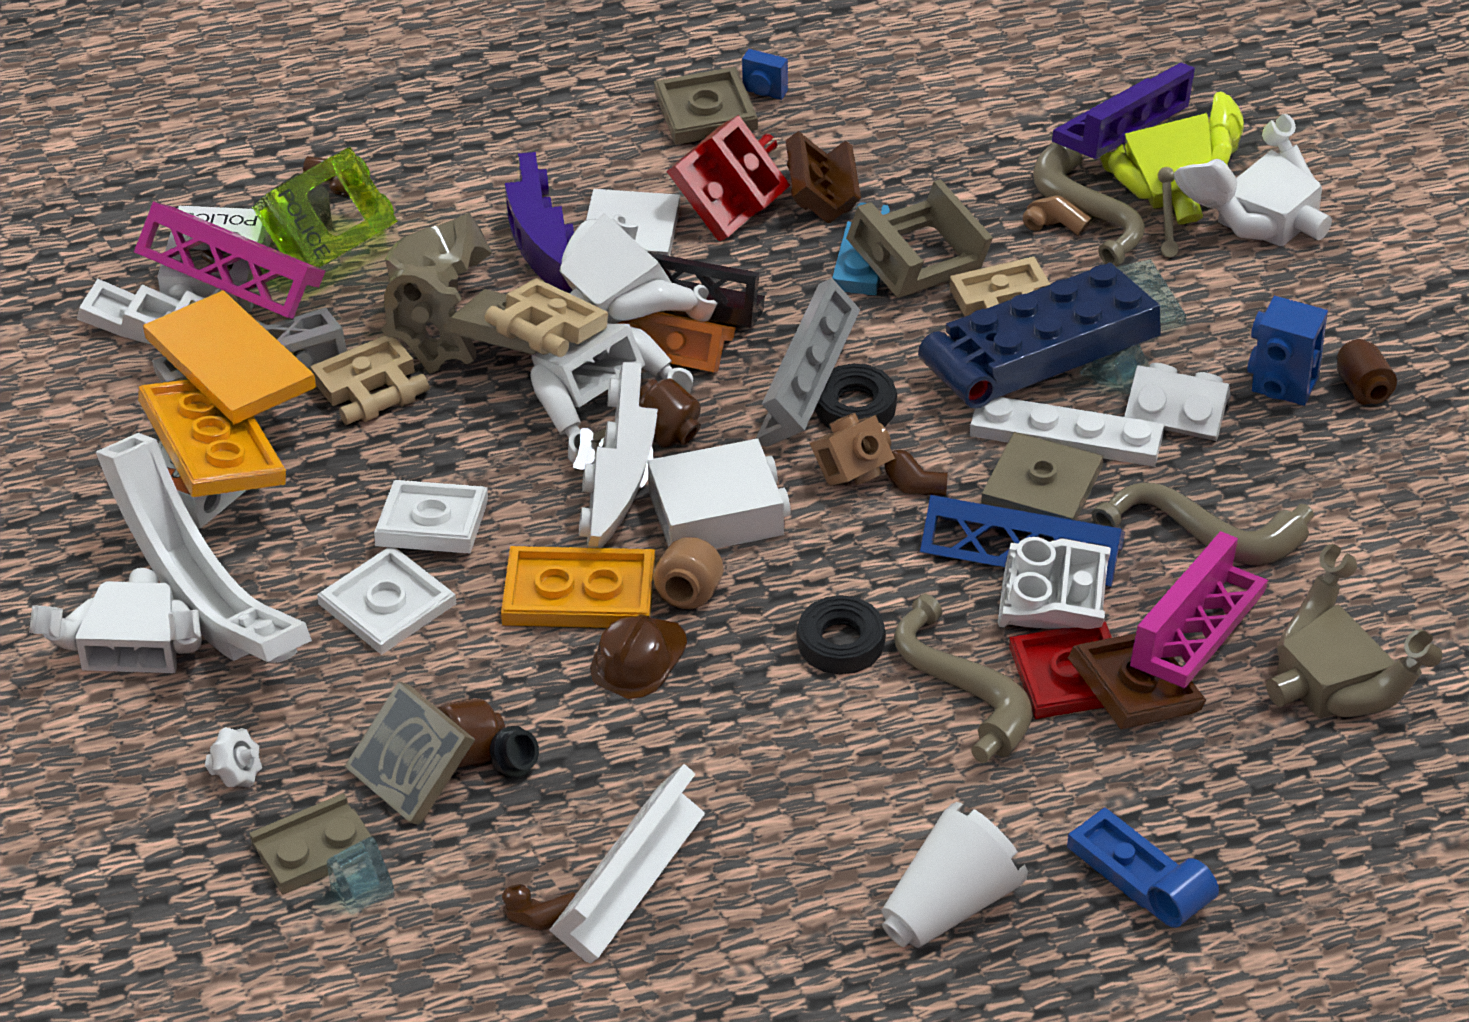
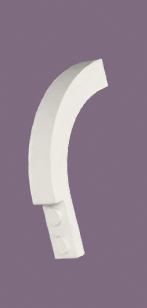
[96,433,312,663]

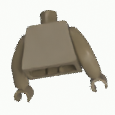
[1266,544,1442,718]

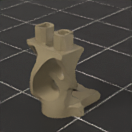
[381,213,492,374]

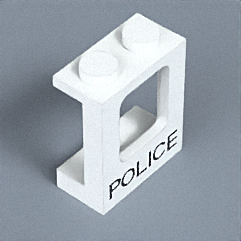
[158,206,271,312]

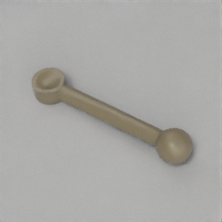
[1157,167,1179,258]

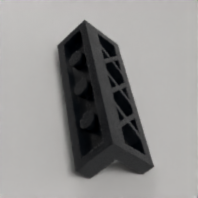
[648,252,765,328]

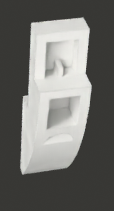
[579,362,658,548]

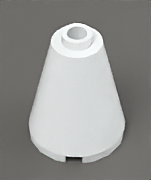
[882,802,1028,948]

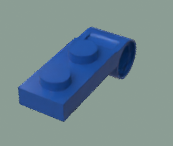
[1067,807,1219,928]

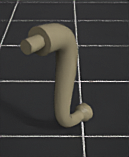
[1033,136,1145,267]
[1092,482,1314,565]
[894,594,1032,763]

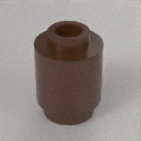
[1337,339,1397,405]

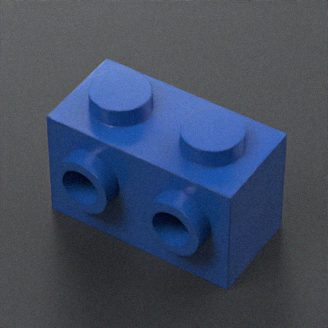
[1247,295,1328,406]

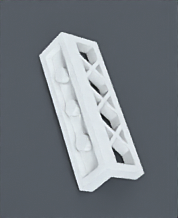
[549,764,705,964]

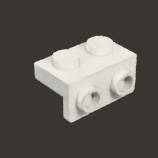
[1124,363,1231,441]

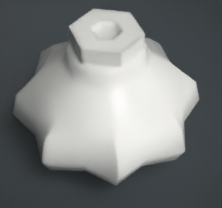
[205,727,262,788]

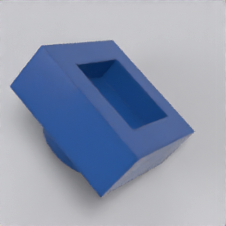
[742,49,788,100]

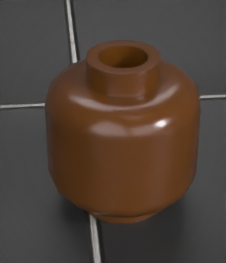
[639,378,701,448]
[438,698,505,769]

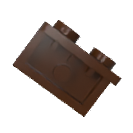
[785,131,861,223]

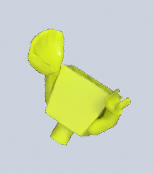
[1100,91,1244,225]

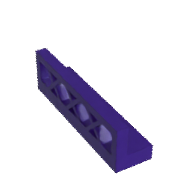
[1052,62,1195,159]

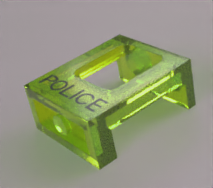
[252,146,398,269]

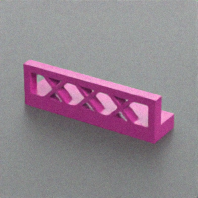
[134,202,325,319]
[1130,531,1268,688]

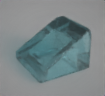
[1080,344,1150,395]
[327,836,394,914]

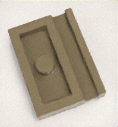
[249,793,377,895]

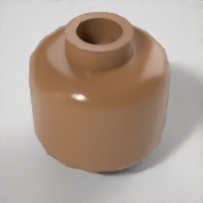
[653,537,724,609]

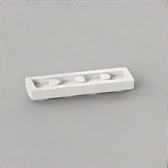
[970,397,1164,467]

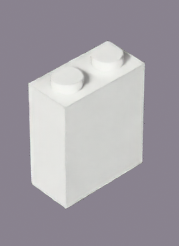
[647,438,791,549]

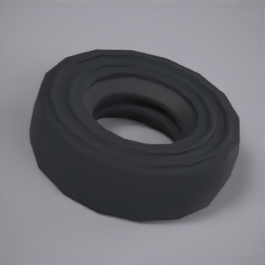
[815,363,897,429]
[796,595,886,675]

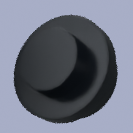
[490,726,539,777]

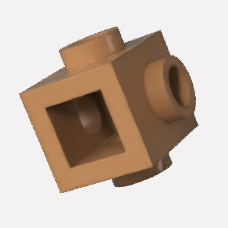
[810,413,895,486]

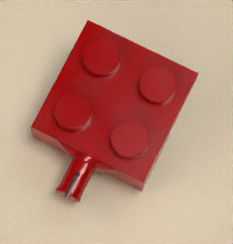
[666,115,791,241]

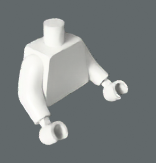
[559,212,717,324]
[530,324,693,463]
[29,568,202,673]

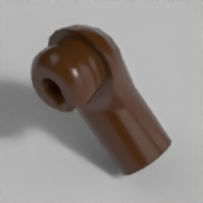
[502,884,576,930]

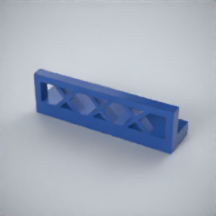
[920,495,1125,587]

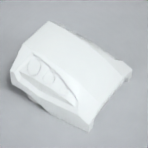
[998,537,1111,629]

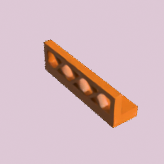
[569,293,736,372]

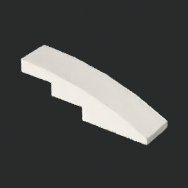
[77,279,267,344]

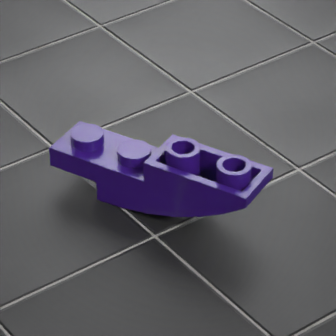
[505,152,574,293]

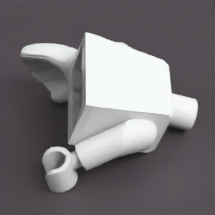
[1174,114,1332,246]

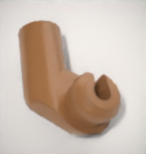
[1022,195,1091,236]

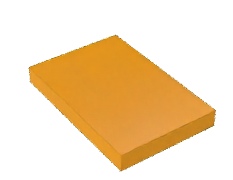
[501,546,655,628]

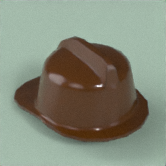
[590,614,687,699]

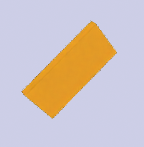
[143,290,316,424]
[138,380,286,497]

